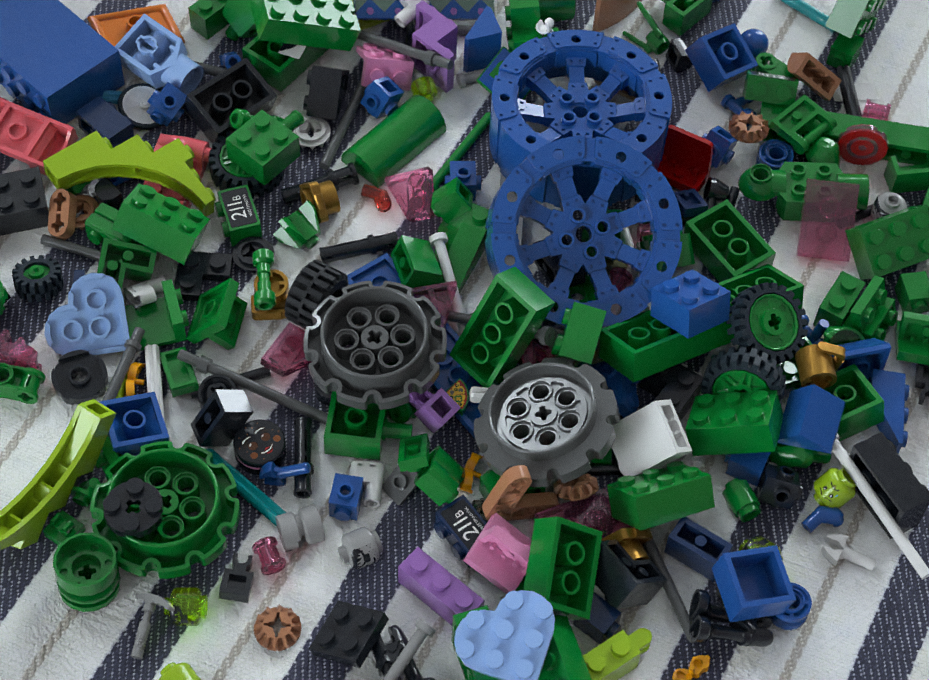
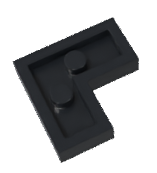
[174,252,233,301]

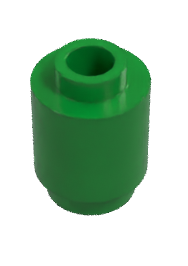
[722,478,761,522]

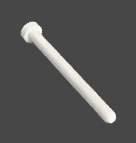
[429,232,466,335]

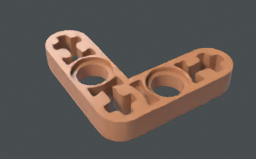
[482,465,561,521]

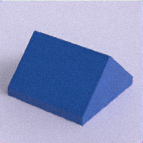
[463,6,502,73]
[832,338,892,380]
[778,384,845,454]
[99,392,169,456]

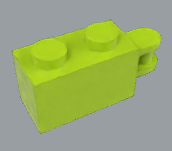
[583,628,652,680]

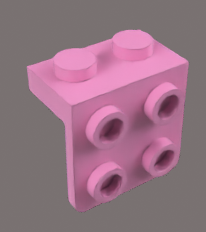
[356,43,414,90]

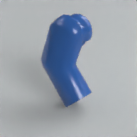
[801,506,844,533]

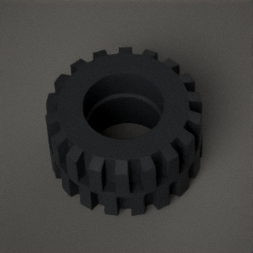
[284,260,348,329]

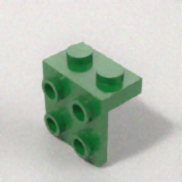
[125,279,189,351]

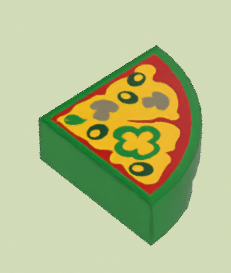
[445,378,469,416]

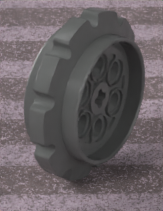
[304,281,447,410]
[474,358,619,487]

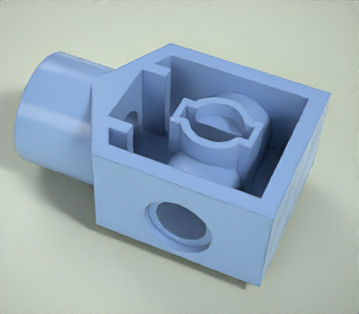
[115,13,204,95]

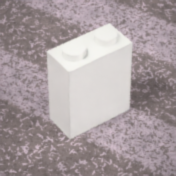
[611,399,692,477]

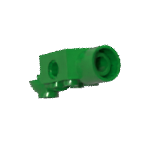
[738,162,869,222]

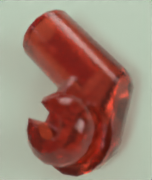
[361,184,392,212]

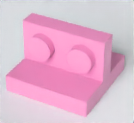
[463,513,531,594]

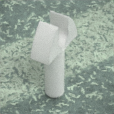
[821,534,876,570]

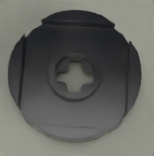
[51,350,108,405]
[103,478,164,538]

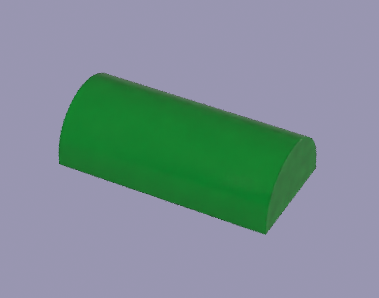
[341,95,446,188]

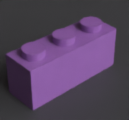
[398,547,485,626]

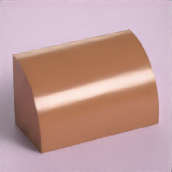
[787,52,842,101]

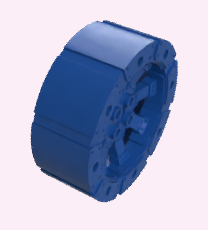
[489,30,672,208]
[485,136,683,330]

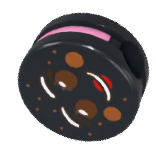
[233,420,286,475]

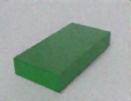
[160,346,199,397]

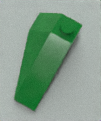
[428,203,489,307]

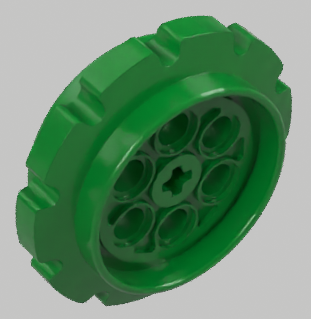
[90,441,240,579]

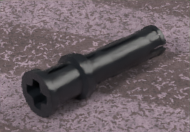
[280,162,359,205]

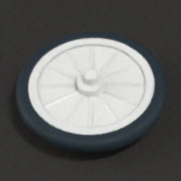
[117,83,163,130]

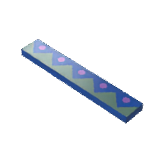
[353,0,495,20]

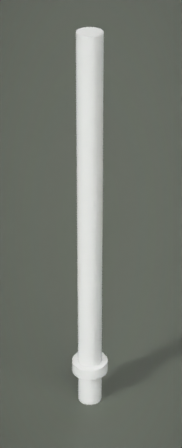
[832,434,929,580]

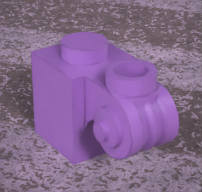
[409,388,461,433]

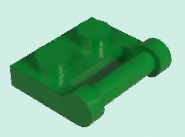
[770,94,837,154]

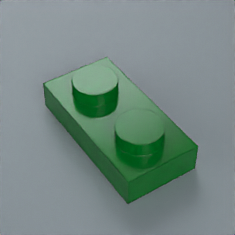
[398,433,430,472]

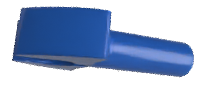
[259,461,311,486]

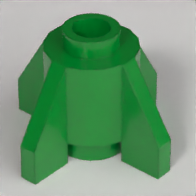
[273,200,321,250]

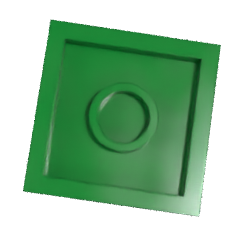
[186,278,248,350]
[894,311,929,365]

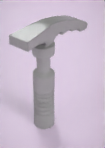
[131,593,175,659]

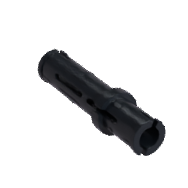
[319,231,398,263]
[293,417,314,498]

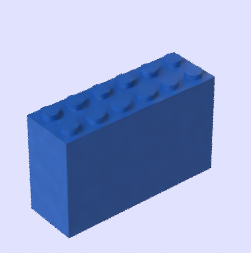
[0,0,125,124]

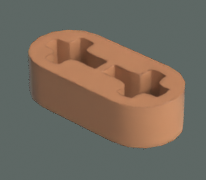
[48,189,77,240]

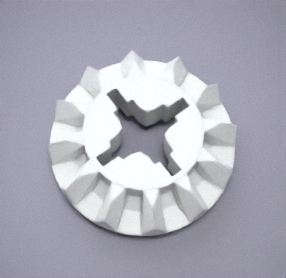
[293,116,331,150]

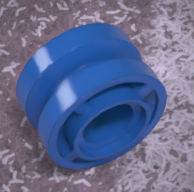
[755,140,794,170]
[772,582,812,630]

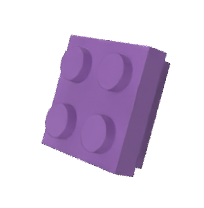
[412,0,458,93]

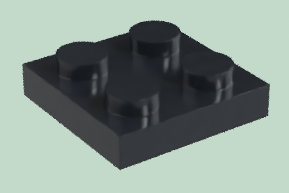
[309,601,389,668]

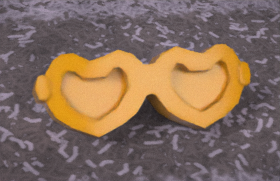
[125,362,146,397]
[460,452,484,494]
[672,655,710,680]

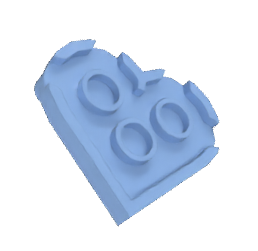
[45,273,130,355]
[454,590,555,680]

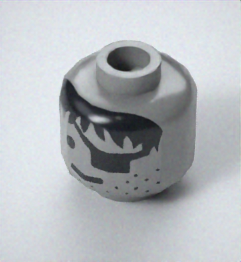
[871,192,907,220]
[338,527,383,569]

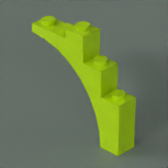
[43,131,216,217]
[0,399,116,550]

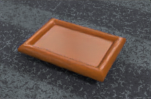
[87,4,185,47]

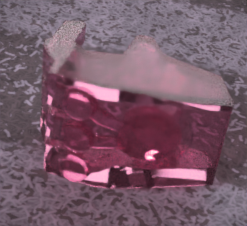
[0,329,42,371]

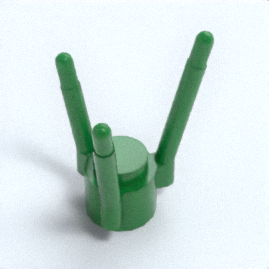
[622,1,670,55]

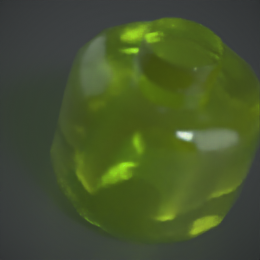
[411,76,438,102]

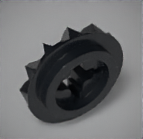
[232,236,274,274]

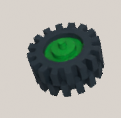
[12,255,64,303]

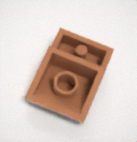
[592,0,642,32]

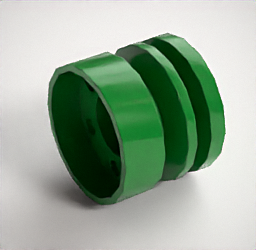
[53,533,121,612]

